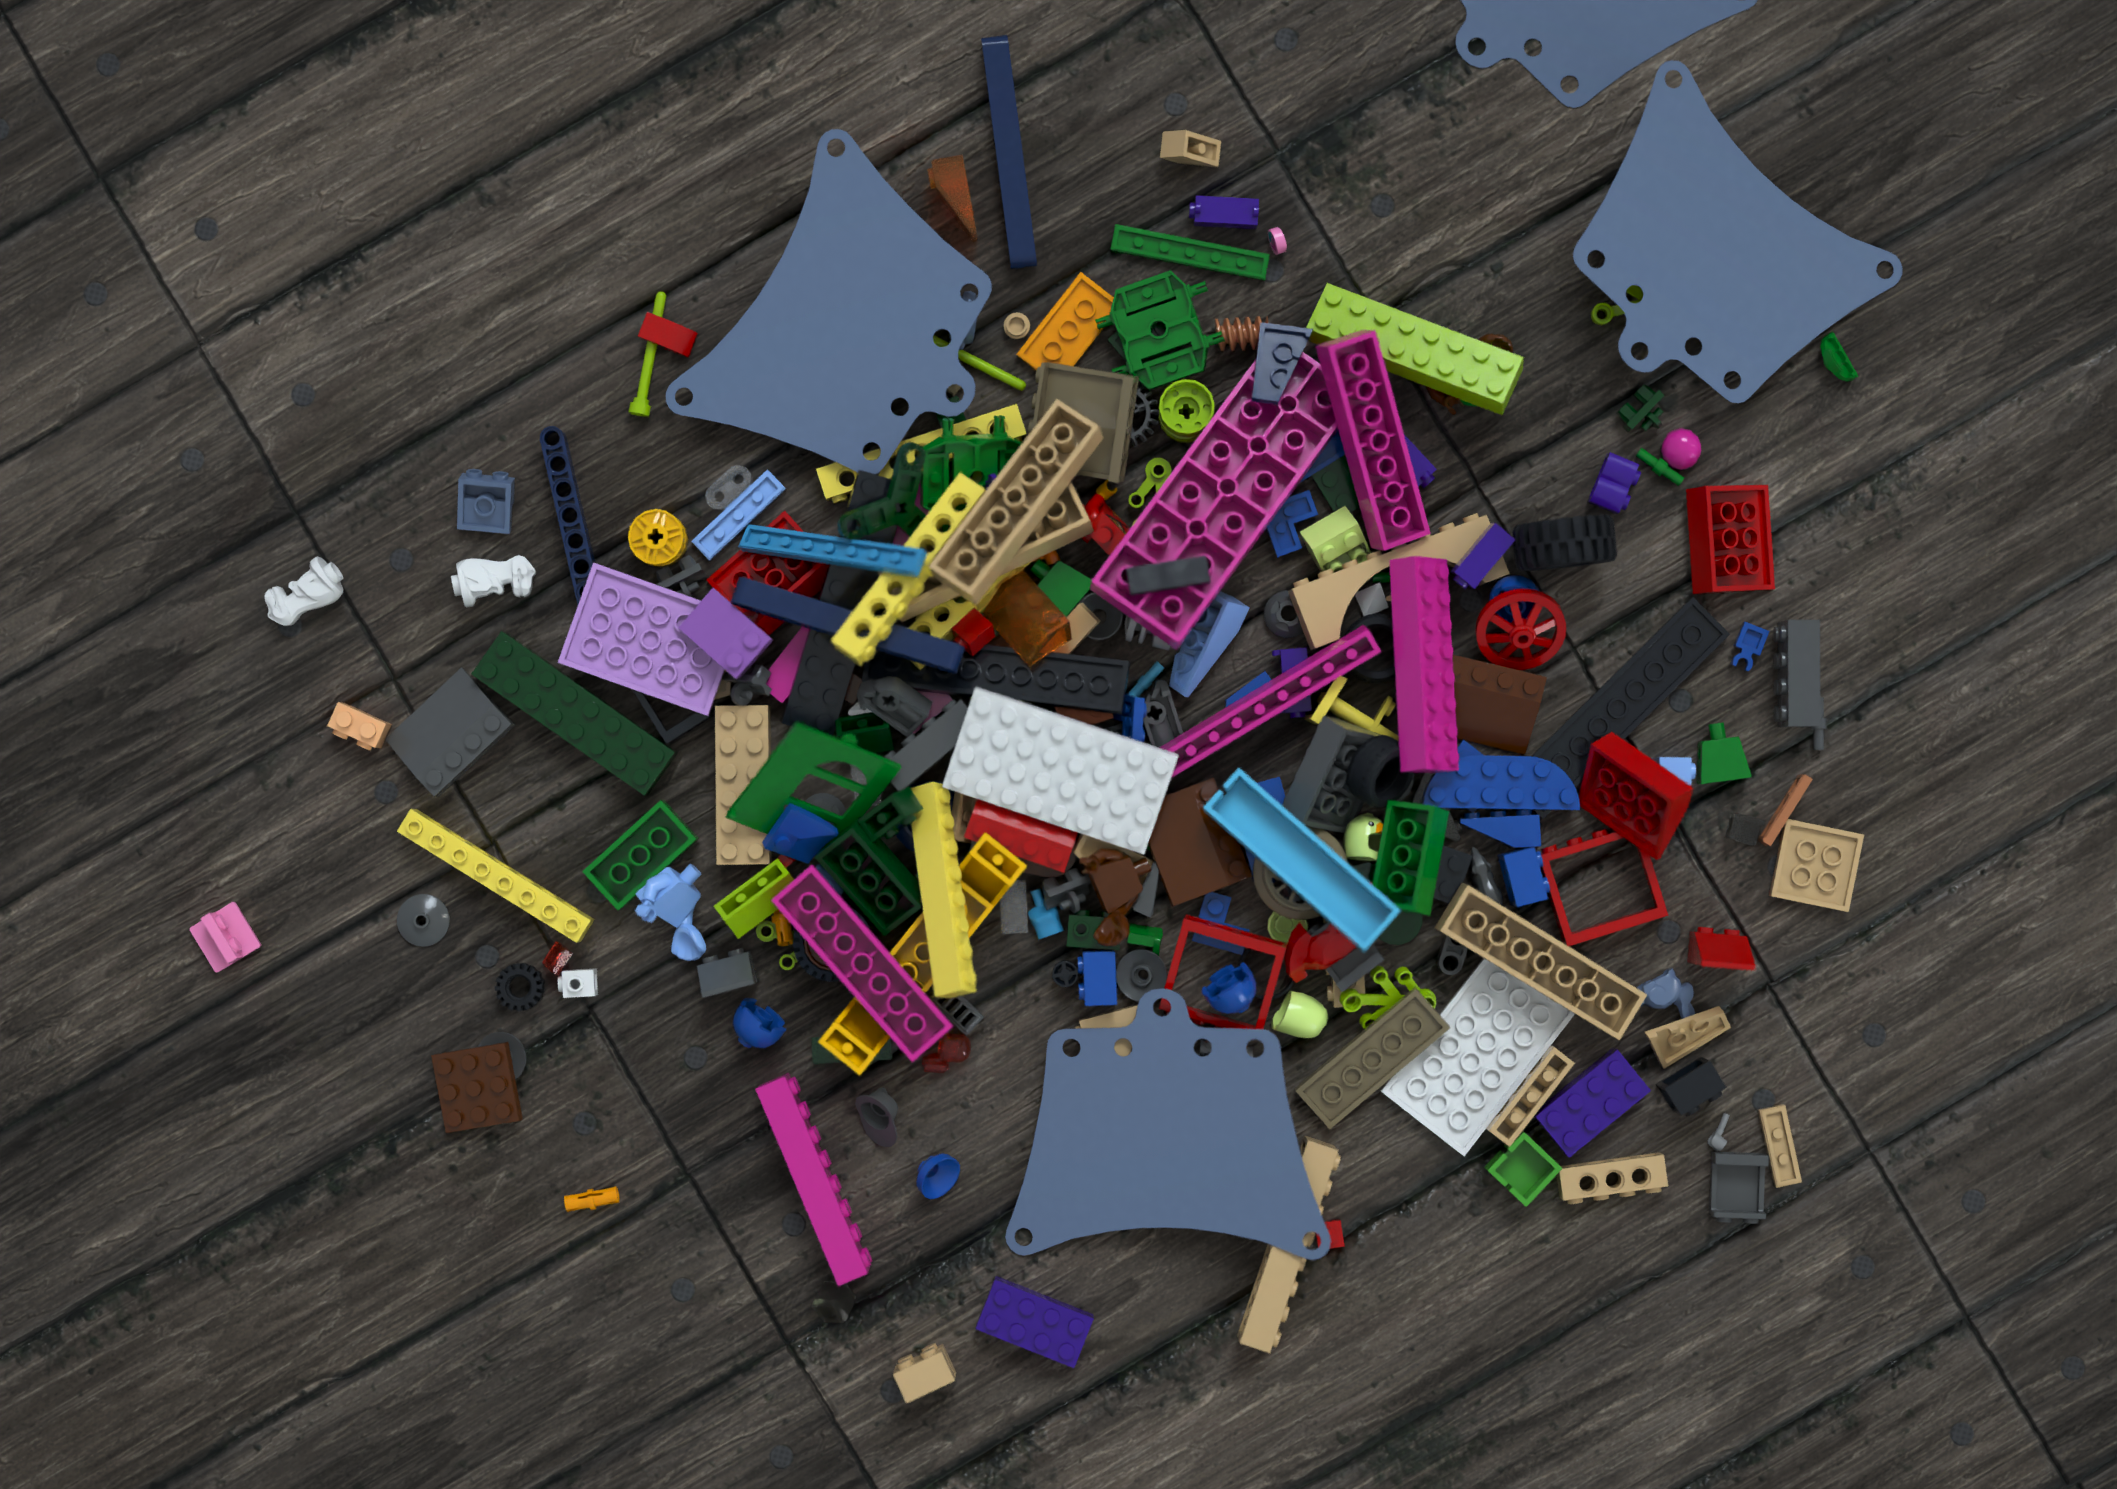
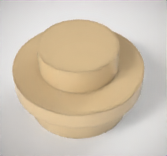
[1004,313,1030,339]

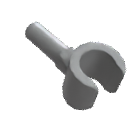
[1708,1113,1730,1151]

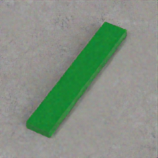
[1110,224,1270,281]

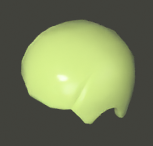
[1267,911,1308,943]

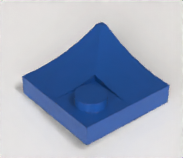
[762,803,839,864]

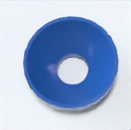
[917,1154,960,1199]

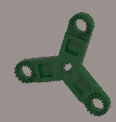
[837,442,943,540]

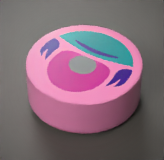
[1268,227,1287,255]

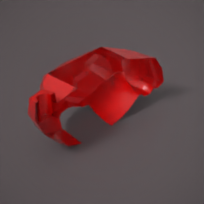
[1285,882,1373,983]

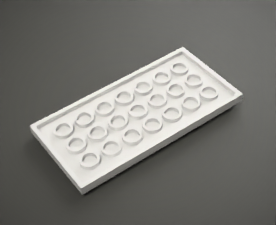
[942,686,1178,854]
[1380,958,1575,1156]

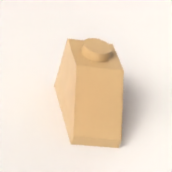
[1160,130,1221,167]

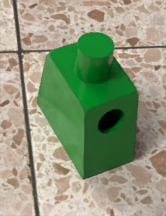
[1030,559,1092,622]
[1696,722,1751,784]

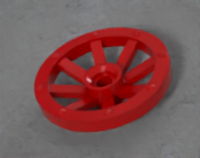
[1475,589,1566,670]

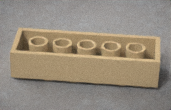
[715,705,772,865]

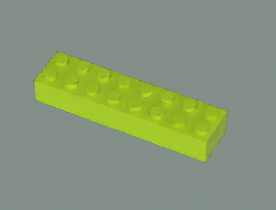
[1306,283,1524,415]

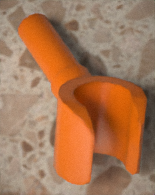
[1032,550,1060,566]

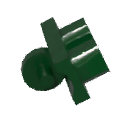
[1616,384,1664,432]

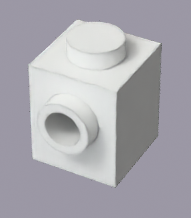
[558,968,598,998]

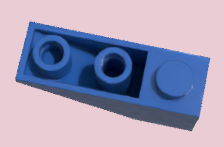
[1457,810,1541,848]

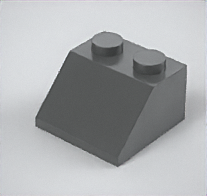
[697,948,758,998]

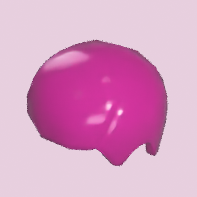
[1661,428,1702,470]

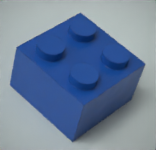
[1497,847,1550,907]
[1078,949,1117,1006]

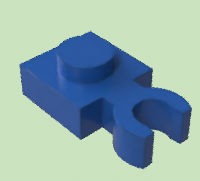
[1731,622,1769,671]

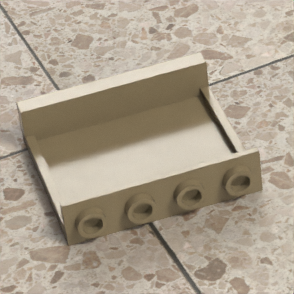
[1028,362,1139,483]

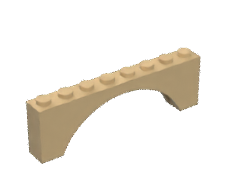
[1288,513,1510,650]

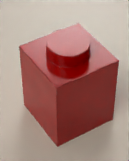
[951,608,995,657]

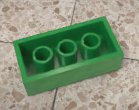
[582,800,699,911]
[1372,800,1449,916]

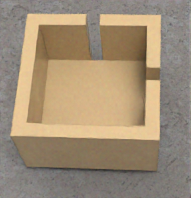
[893,1343,956,1403]

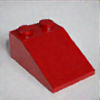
[1687,927,1755,970]

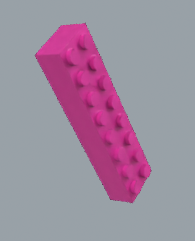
[1316,330,1431,551]
[1389,556,1459,773]
[771,865,953,1062]
[756,1073,873,1286]

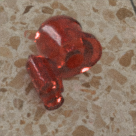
[922,1032,971,1073]

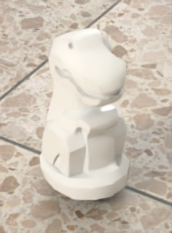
[451,555,536,607]
[265,556,343,626]

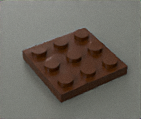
[431,1042,523,1133]

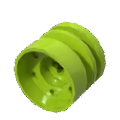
[1158,379,1215,443]

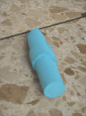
[1128,661,1164,697]

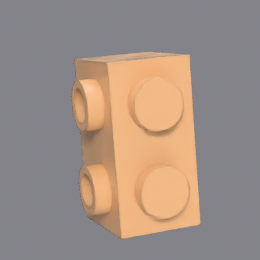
[327,702,392,751]

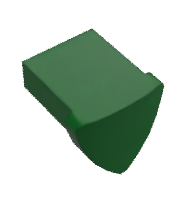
[1127,923,1163,956]

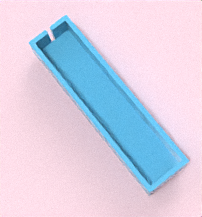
[1203,768,1401,953]

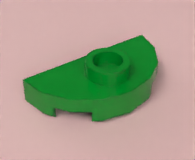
[1821,331,1858,382]

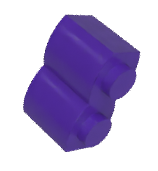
[1588,452,1641,514]

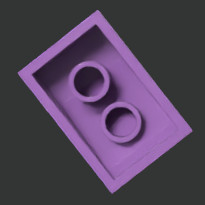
[678,588,773,680]

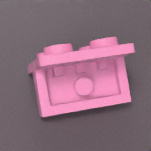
[190,902,261,973]

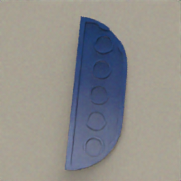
[1422,755,1580,810]

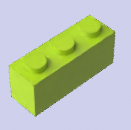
[714,858,794,939]

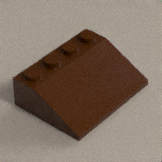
[1452,655,1547,755]
[1148,777,1251,907]

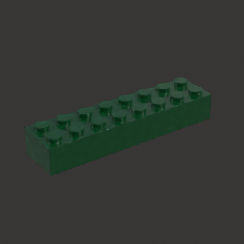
[471,631,678,796]

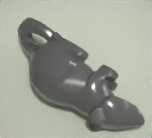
[1470,847,1503,906]

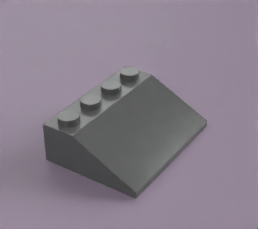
[385,667,516,797]
[1282,716,1381,833]

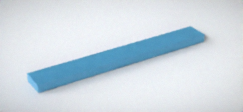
[738,524,927,577]

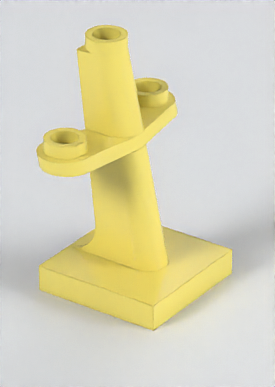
[1305,676,1399,741]

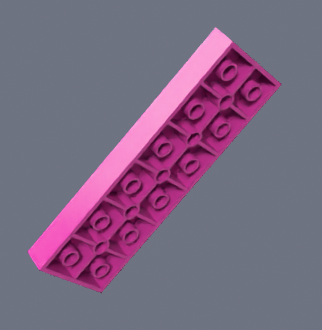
[1090,352,1338,650]

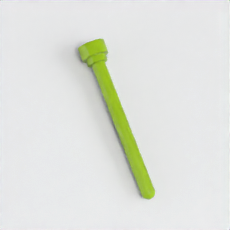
[628,292,666,417]
[933,336,1026,390]

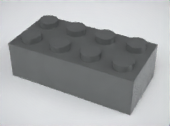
[1773,620,1820,727]
[884,699,968,791]

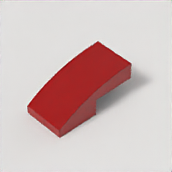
[638,312,698,358]

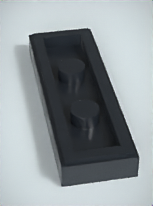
[1126,555,1210,596]

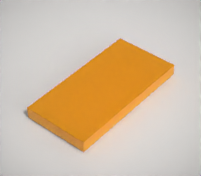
[1016,272,1114,371]

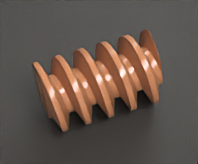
[1215,316,1268,352]

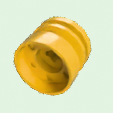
[628,509,688,568]

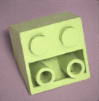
[1300,506,1371,573]

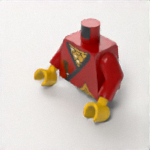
[1084,480,1130,556]

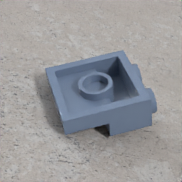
[457,469,515,534]

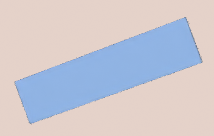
[691,469,786,561]

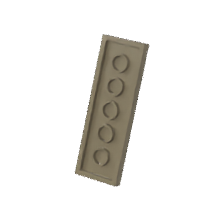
[1295,987,1450,1129]

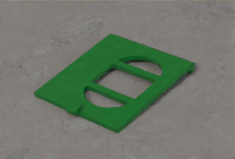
[725,722,901,851]

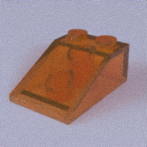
[927,155,978,242]

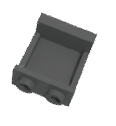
[1307,922,1385,992]
[1709,1151,1769,1224]

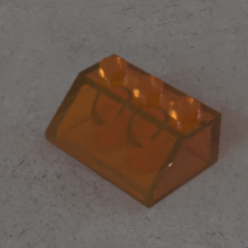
[983,570,1072,666]

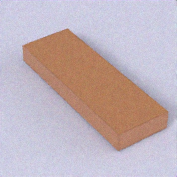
[1758,774,1813,846]

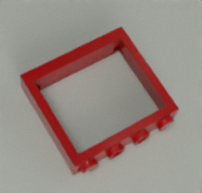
[1540,829,1669,947]
[1159,914,1288,1040]

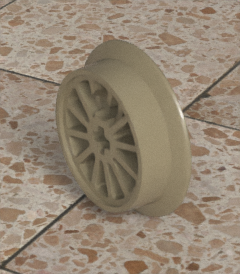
[1253,825,1348,920]

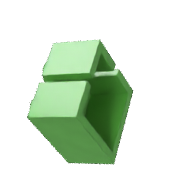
[1484,1131,1563,1207]

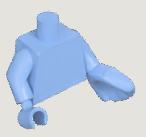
[636,864,706,961]

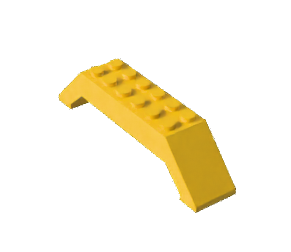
[818,832,1027,1075]

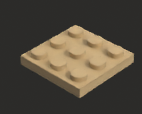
[1769,819,1864,912]

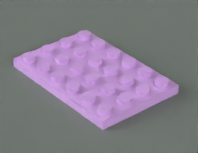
[558,563,725,716]

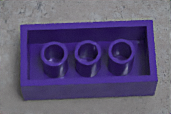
[1534,1048,1651,1158]
[975,1275,1094,1368]

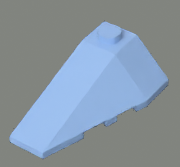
[1169,591,1250,697]

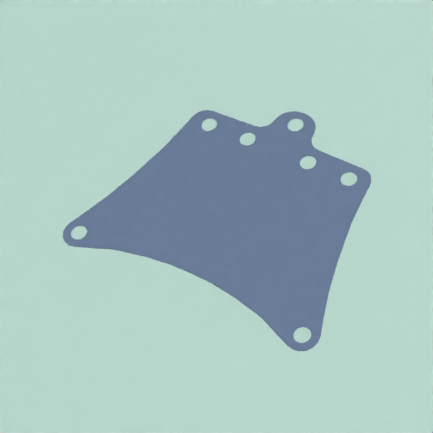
[1455,0,1758,108]
[1573,60,1902,403]
[666,129,992,474]
[1005,988,1331,1260]

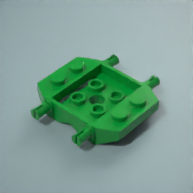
[1095,270,1225,390]
[920,415,1023,533]

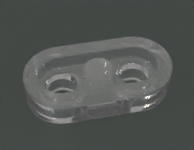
[705,465,752,510]

